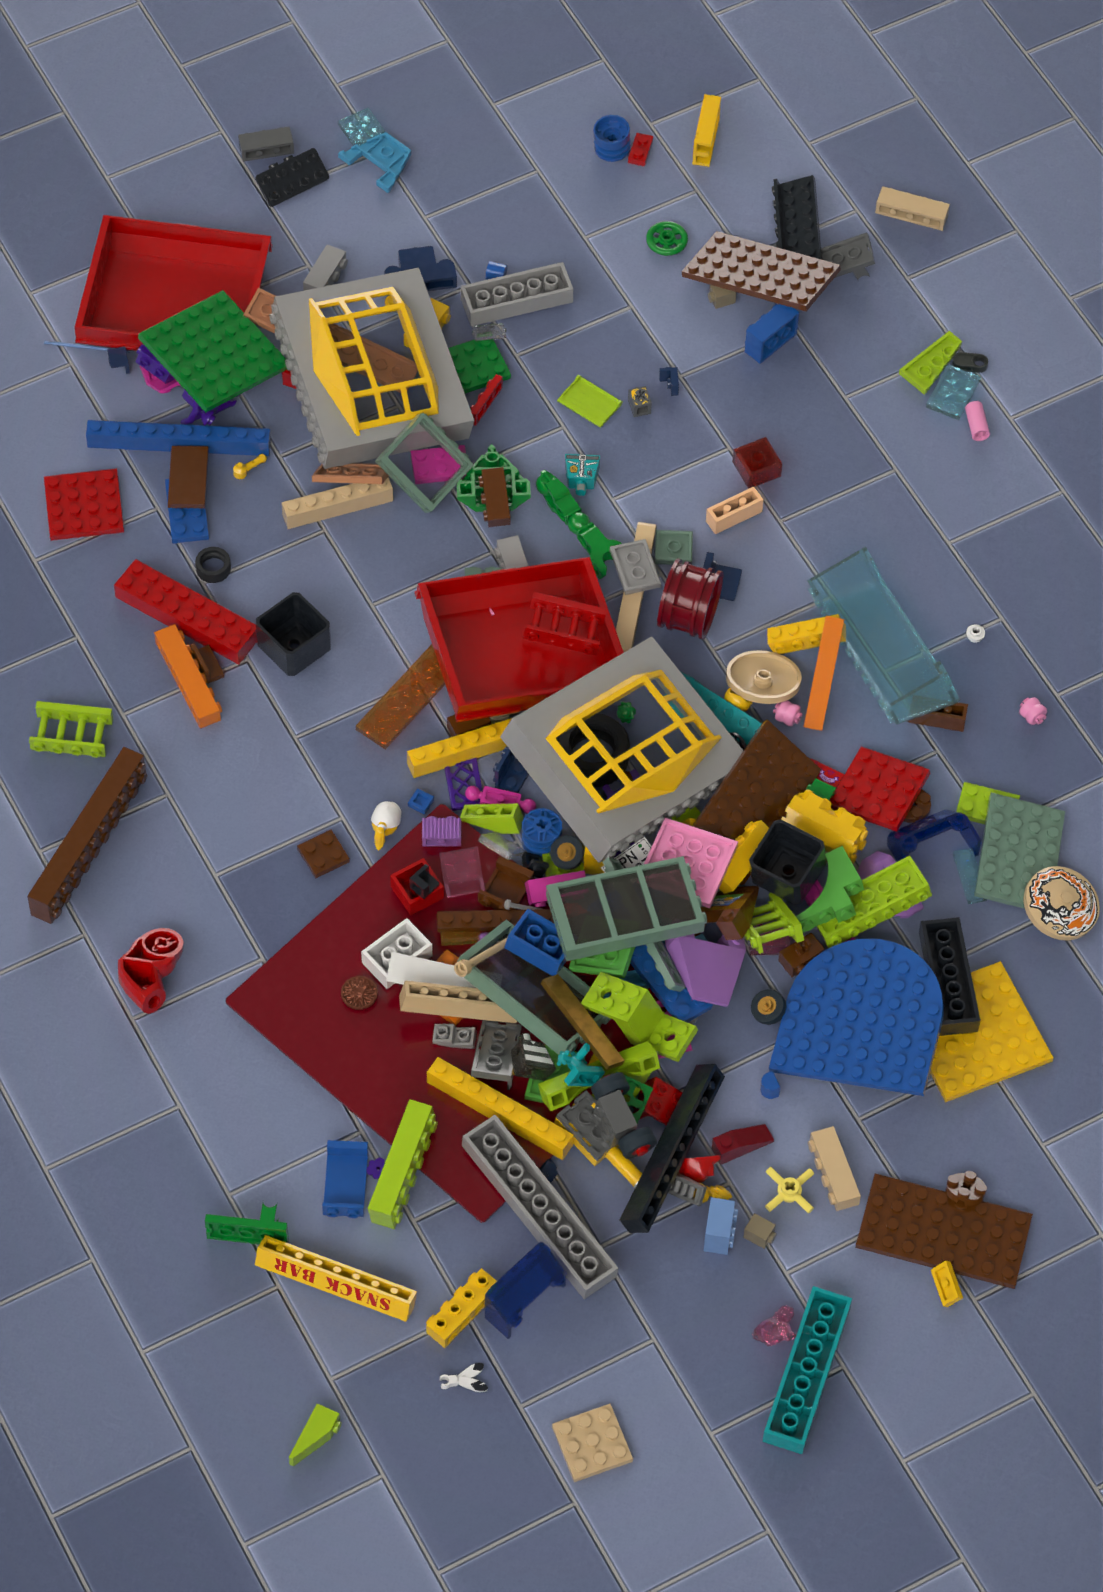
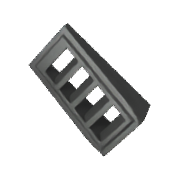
[668,1172,707,1206]

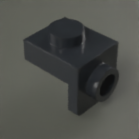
[521,852,549,878]

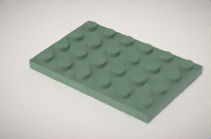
[974,792,1065,909]

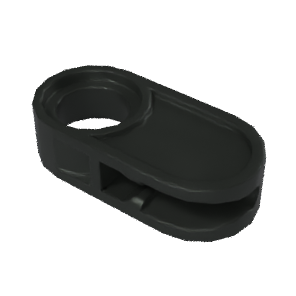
[952,352,988,373]

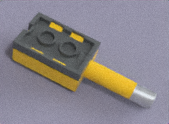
[554,1090,642,1188]

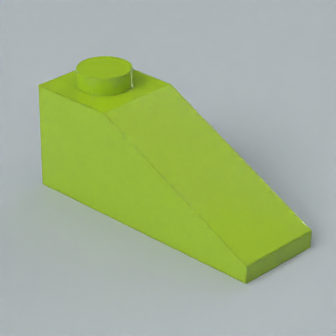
[460,803,524,834]
[289,1404,342,1466]

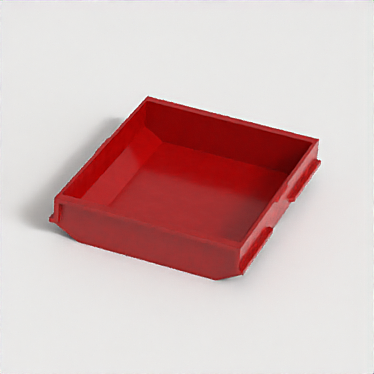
[75,215,273,351]
[414,557,624,722]

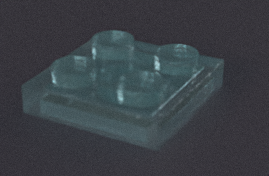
[338,108,385,146]

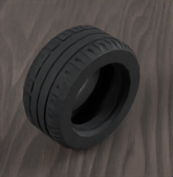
[558,713,630,788]

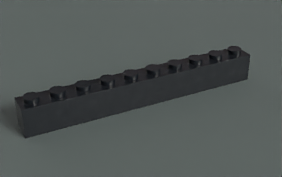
[619,1064,725,1233]

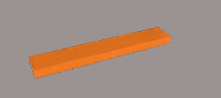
[804,616,844,731]

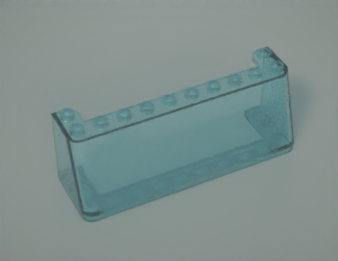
[807,547,961,725]

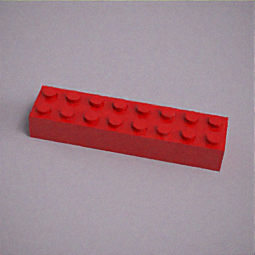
[114,559,257,665]

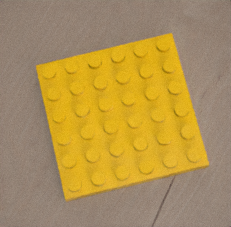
[930,961,1053,1102]

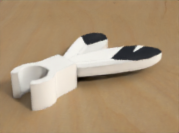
[440,1363,488,1392]

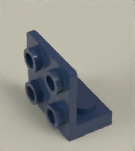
[703,552,742,601]
[493,746,529,793]

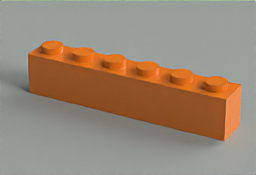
[154,624,222,729]

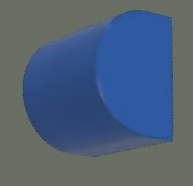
[485,261,507,280]
[760,1071,780,1099]

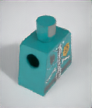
[565,454,600,496]

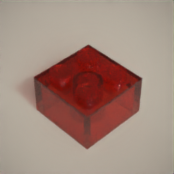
[732,437,782,489]

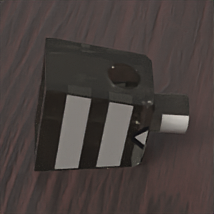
[511,1034,556,1081]

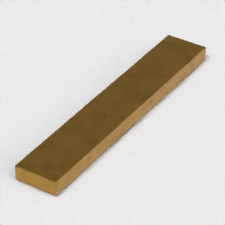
[541,974,625,1070]

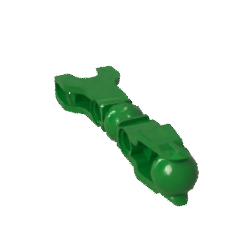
[536,470,622,579]

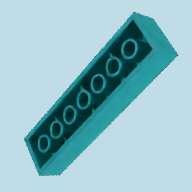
[762,1286,852,1454]

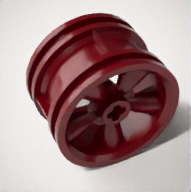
[657,558,724,640]

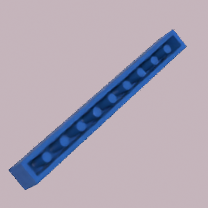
[86,420,271,456]

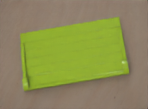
[557,375,623,428]

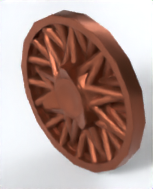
[341,976,378,1010]

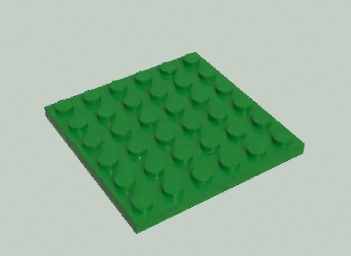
[138,290,287,412]

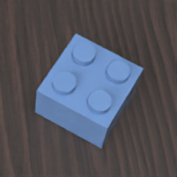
[704,1197,738,1255]

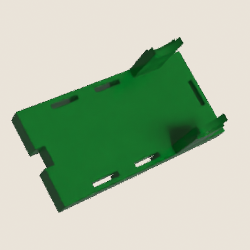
[205,1203,289,1244]

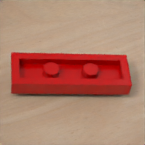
[470,374,503,426]

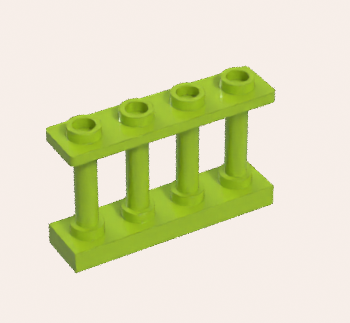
[29,701,113,758]
[745,893,804,954]

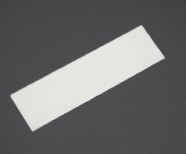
[386,952,502,988]

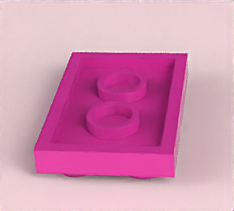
[411,445,466,484]

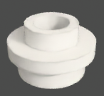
[966,624,985,643]

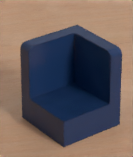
[107,346,130,374]

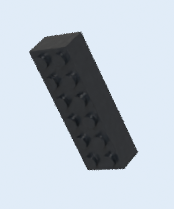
[919,917,980,1036]

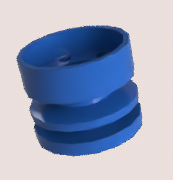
[593,115,631,162]
[522,808,562,856]

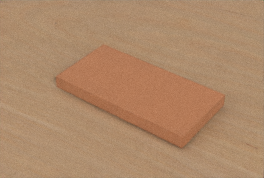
[312,463,389,484]

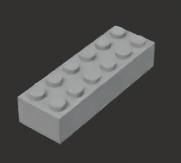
[461,262,573,326]

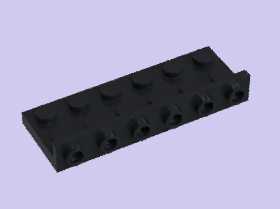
[772,175,822,260]

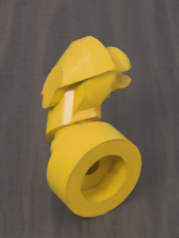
[693,1183,732,1204]

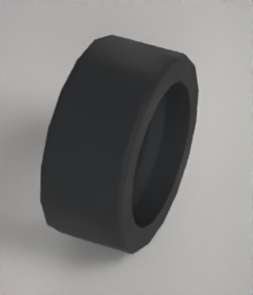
[195,547,231,583]

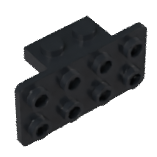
[255,148,329,207]

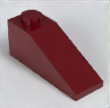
[711,1124,774,1165]

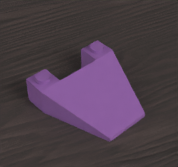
[665,919,746,1007]

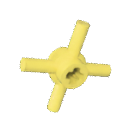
[765,1167,814,1214]

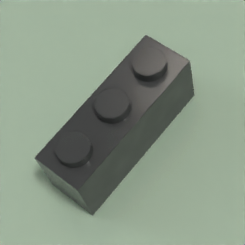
[238,127,294,162]

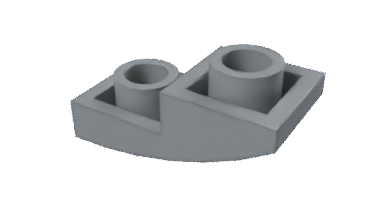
[432,1024,477,1049]

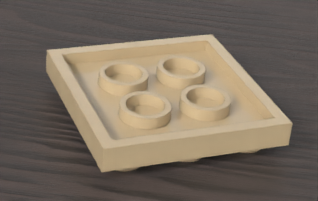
[552,1404,633,1482]

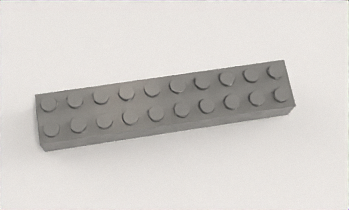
[462,1115,618,1299]

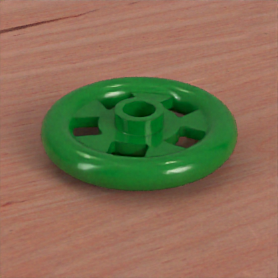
[646,221,688,256]

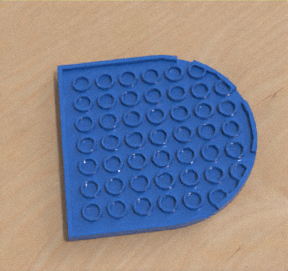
[768,938,944,1096]

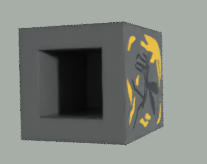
[628,386,652,417]

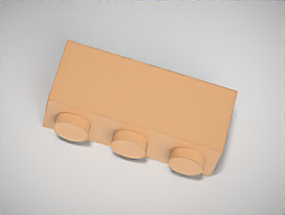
[706,487,764,534]

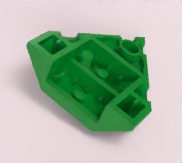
[457,444,531,512]

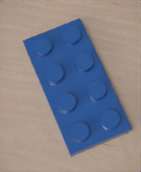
[165,479,209,544]

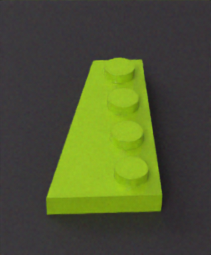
[899,331,962,395]

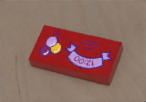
[810,758,844,788]

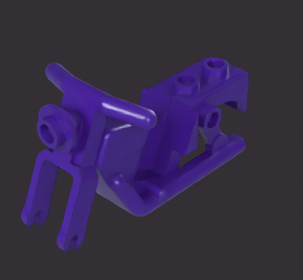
[135,344,241,426]

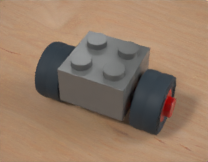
[591,1072,657,1159]

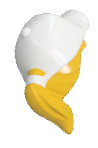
[371,801,401,850]

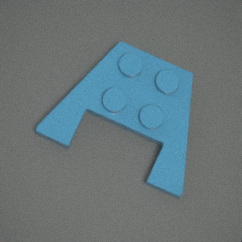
[338,132,411,193]

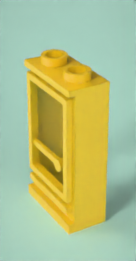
[692,94,721,167]

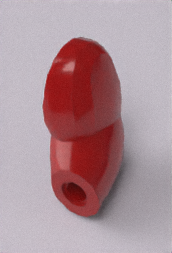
[118,928,184,1014]

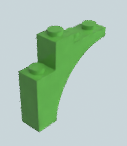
[796,846,864,932]

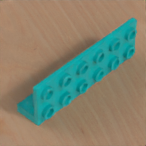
[664,671,763,746]

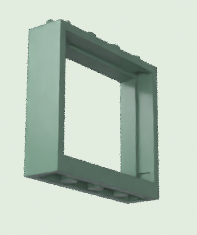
[375,413,474,513]

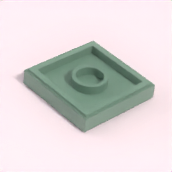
[655,530,693,565]

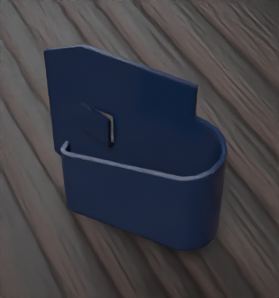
[539,1158,558,1183]

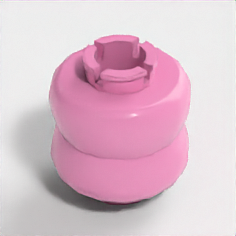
[1019,697,1047,725]
[773,700,802,727]

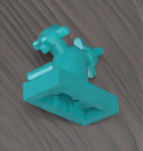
[556,1043,605,1086]

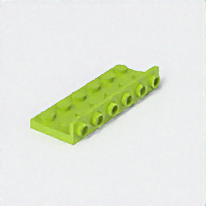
[816,855,932,949]

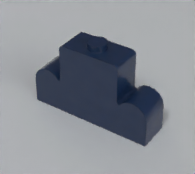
[384,246,457,296]

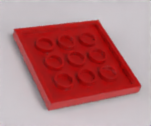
[44,468,124,541]
[829,746,930,832]

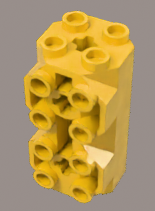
[781,790,868,864]

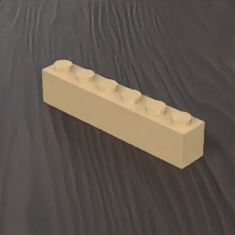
[282,477,393,529]
[399,981,522,1023]

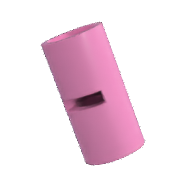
[965,401,990,441]

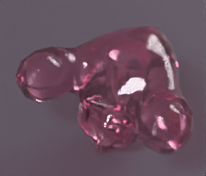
[752,1305,796,1347]

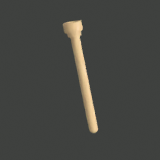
[454,937,508,977]

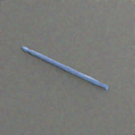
[44,341,130,353]

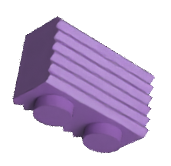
[422,816,461,846]

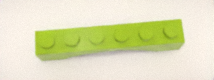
[538,1041,660,1111]

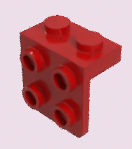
[633,1077,683,1125]

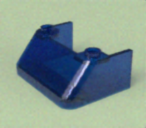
[887,809,982,862]
[485,1242,566,1339]

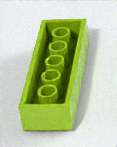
[368,1099,437,1229]

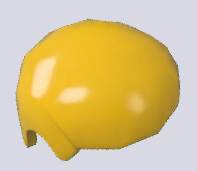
[724,688,753,712]

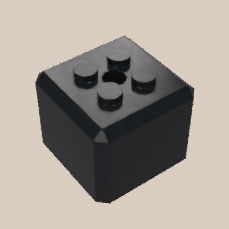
[256,592,331,676]
[749,819,826,905]

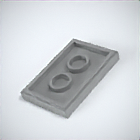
[610,539,661,595]

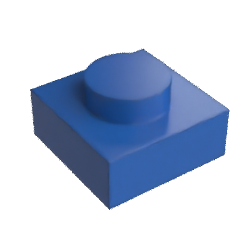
[408,788,434,815]

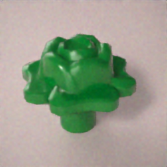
[617,701,636,723]

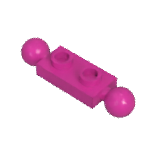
[465,786,536,814]

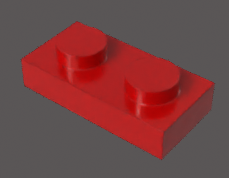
[628,133,653,167]

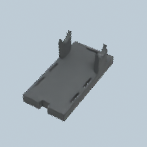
[821,232,875,280]
[471,1020,522,1090]

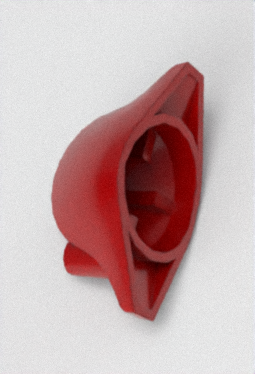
[679,1155,721,1183]

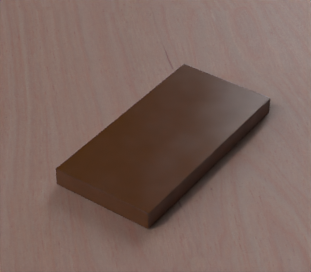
[168,446,209,508]

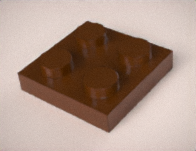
[297,830,350,879]

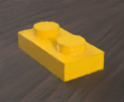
[931,1261,963,1307]

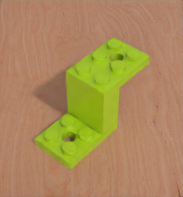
[581,972,698,1062]

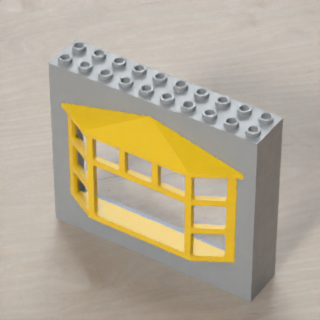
[269,268,474,469]
[500,636,743,863]

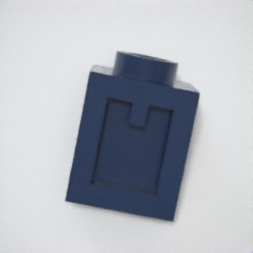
[659,367,679,396]

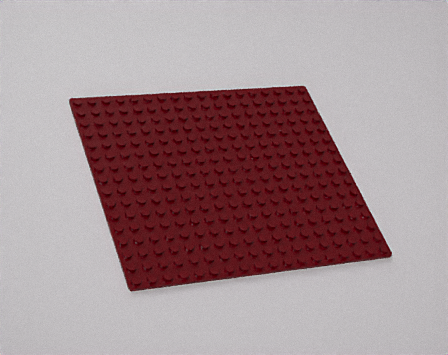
[225,804,667,1223]

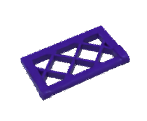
[444,758,483,811]

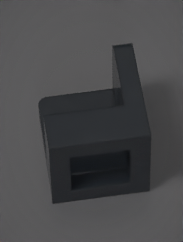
[410,864,439,899]

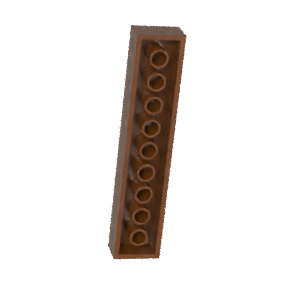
[27,747,147,924]

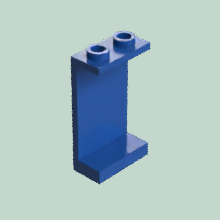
[322,1140,368,1218]

